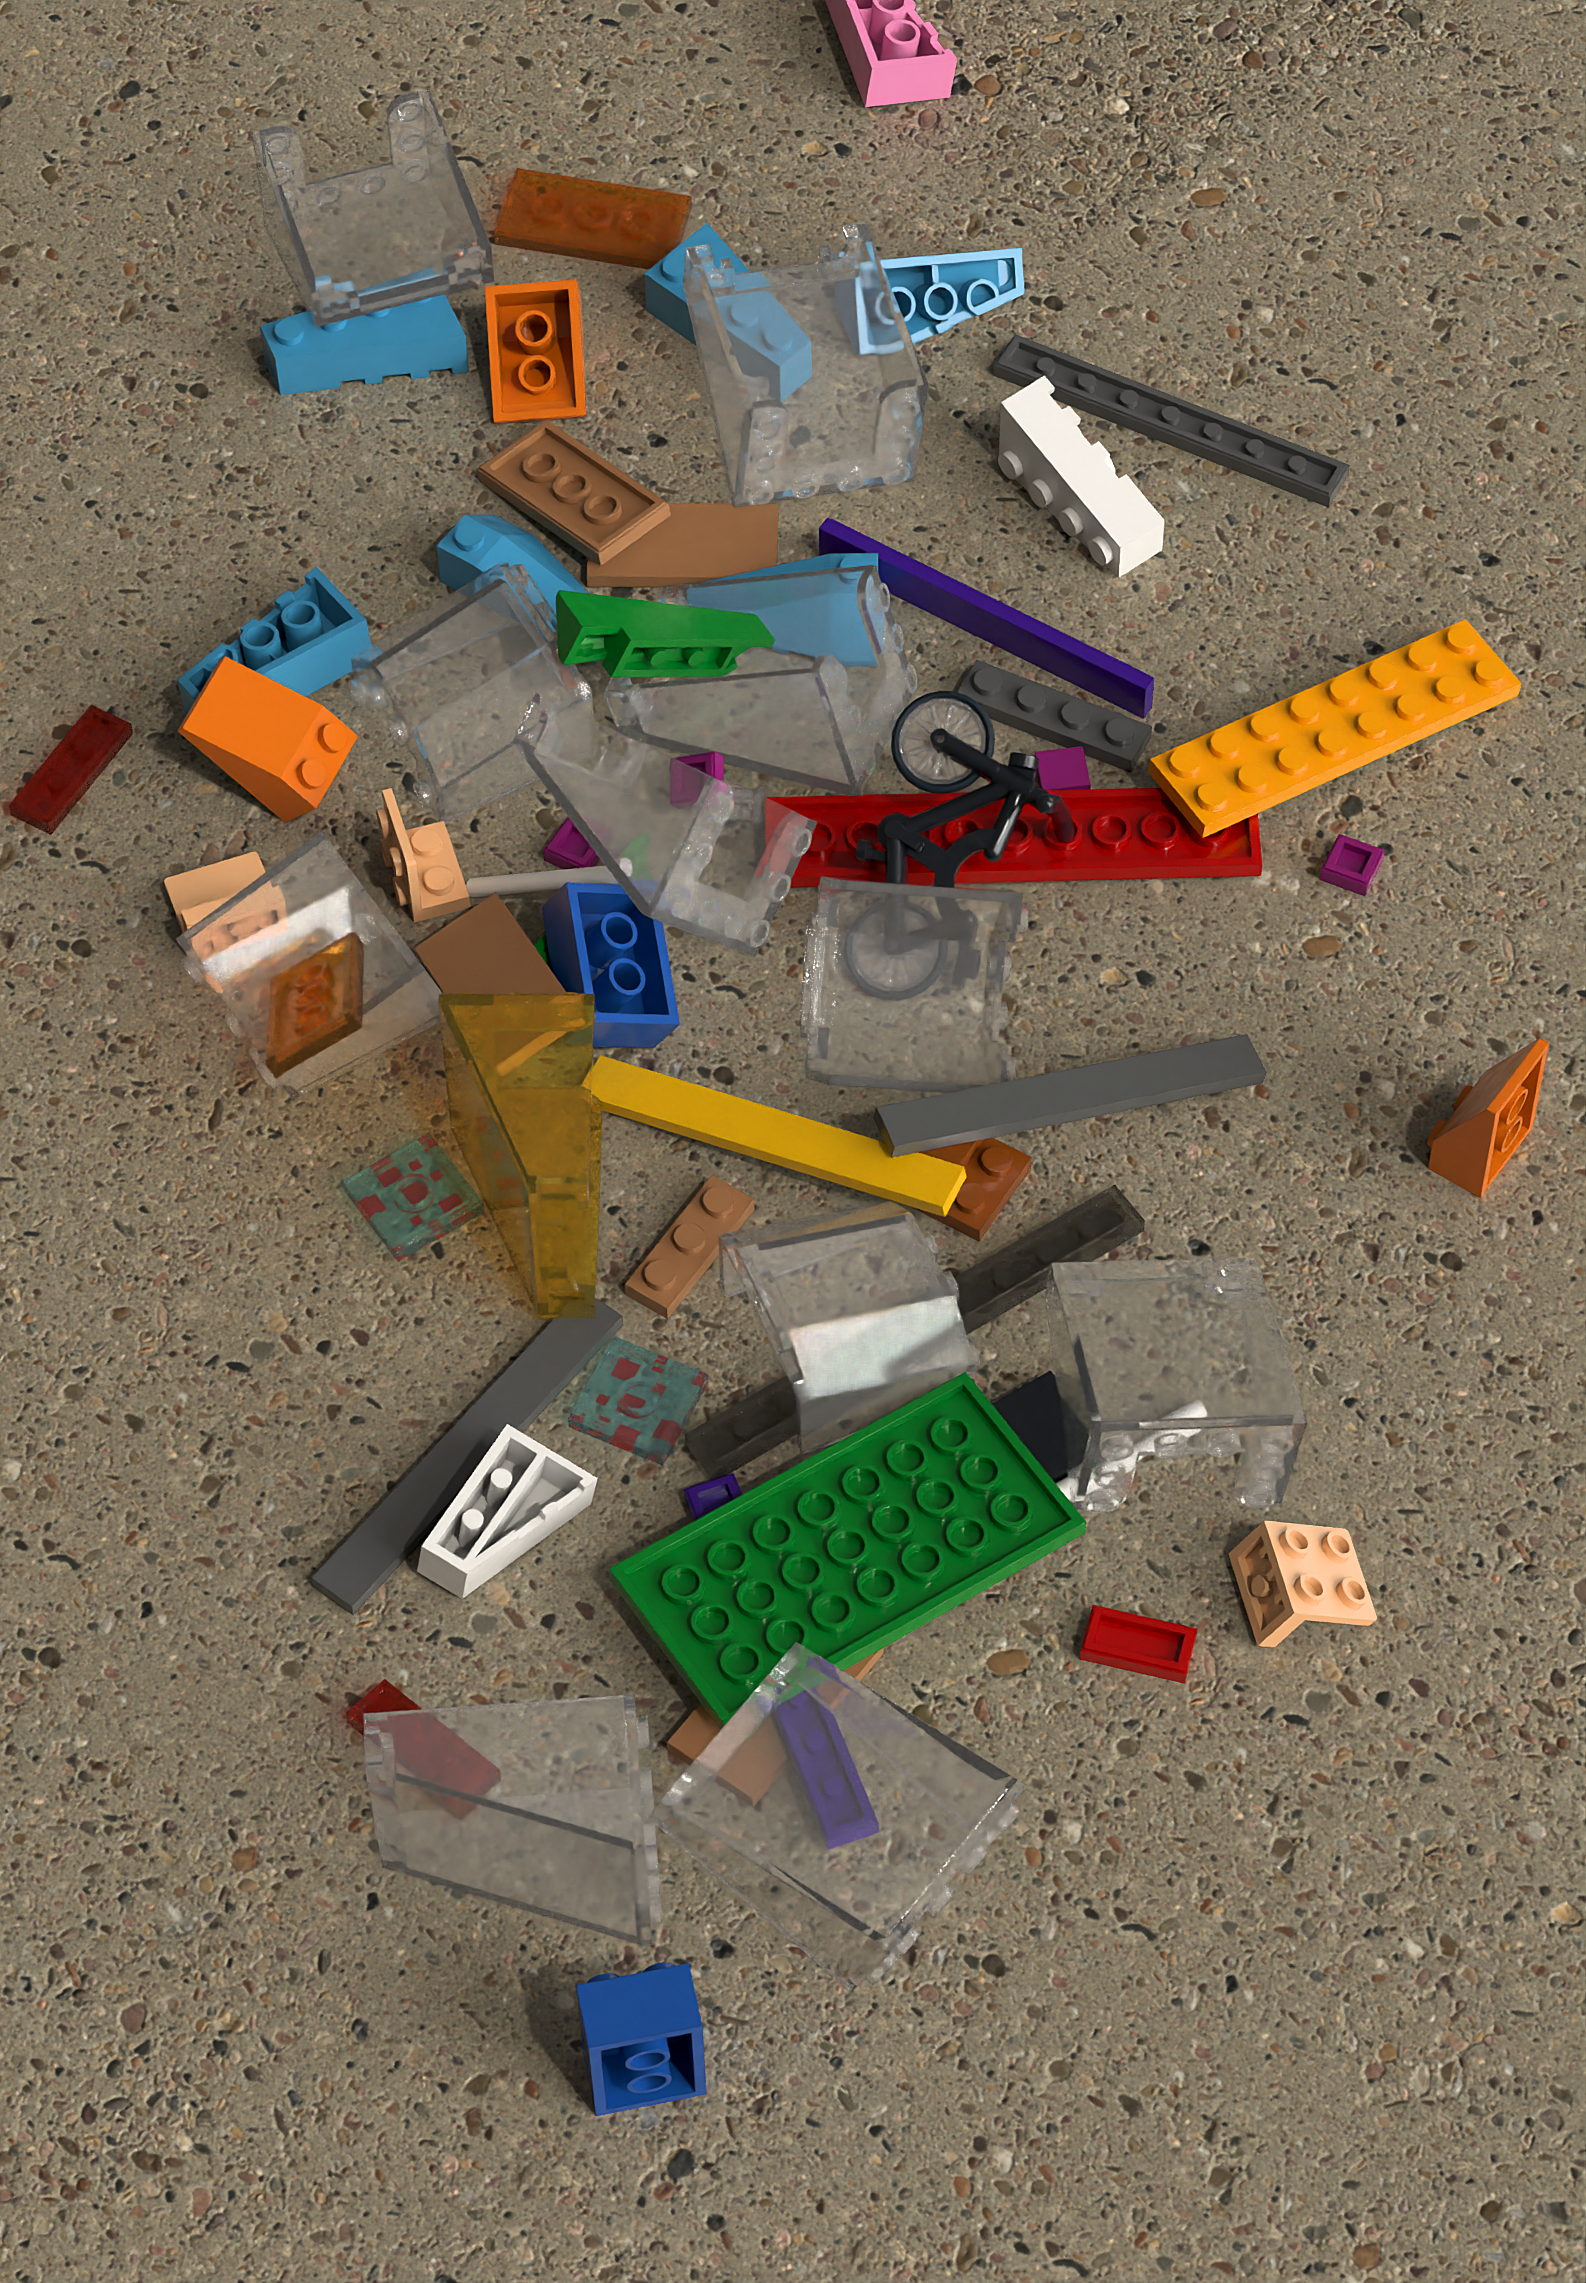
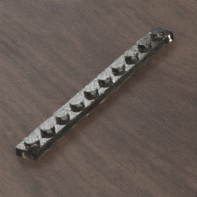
[685,1185,1145,1480]

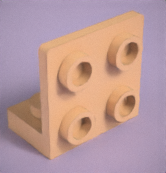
[376,788,471,923]
[164,852,287,960]
[1228,1520,1377,1647]

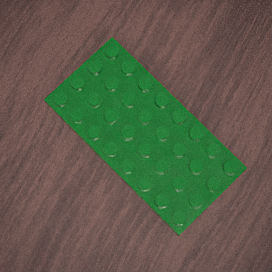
[609,1372,1086,1737]

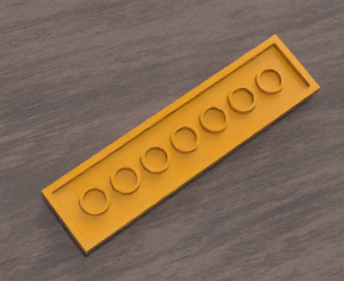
[1148,619,1522,838]

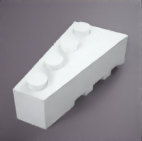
[998,375,1164,578]

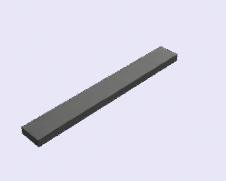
[994,334,1350,508]
[873,1034,1267,1158]
[311,1288,623,1615]

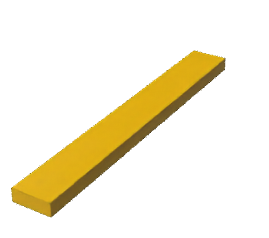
[578,1055,966,1217]

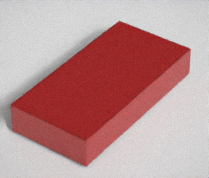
[1080,1605,1198,1684]

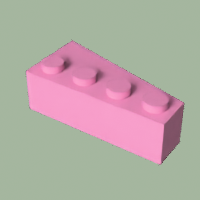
[825,0,957,107]

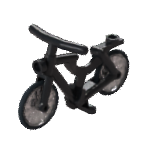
[844,691,1075,1001]

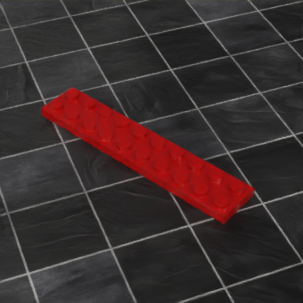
[767,787,1262,888]

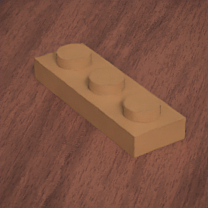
[625,1175,755,1319]

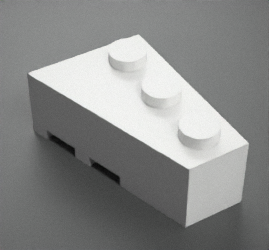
[417,1424,598,1599]

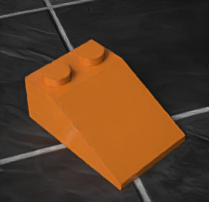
[485,279,587,424]
[177,656,358,823]
[1427,1038,1549,1198]

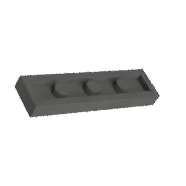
[956,660,1152,773]

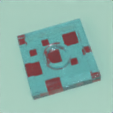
[343,1133,485,1262]
[568,1336,709,1466]

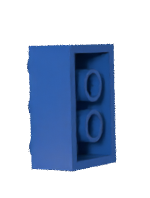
[541,882,680,1048]
[576,1962,707,2116]

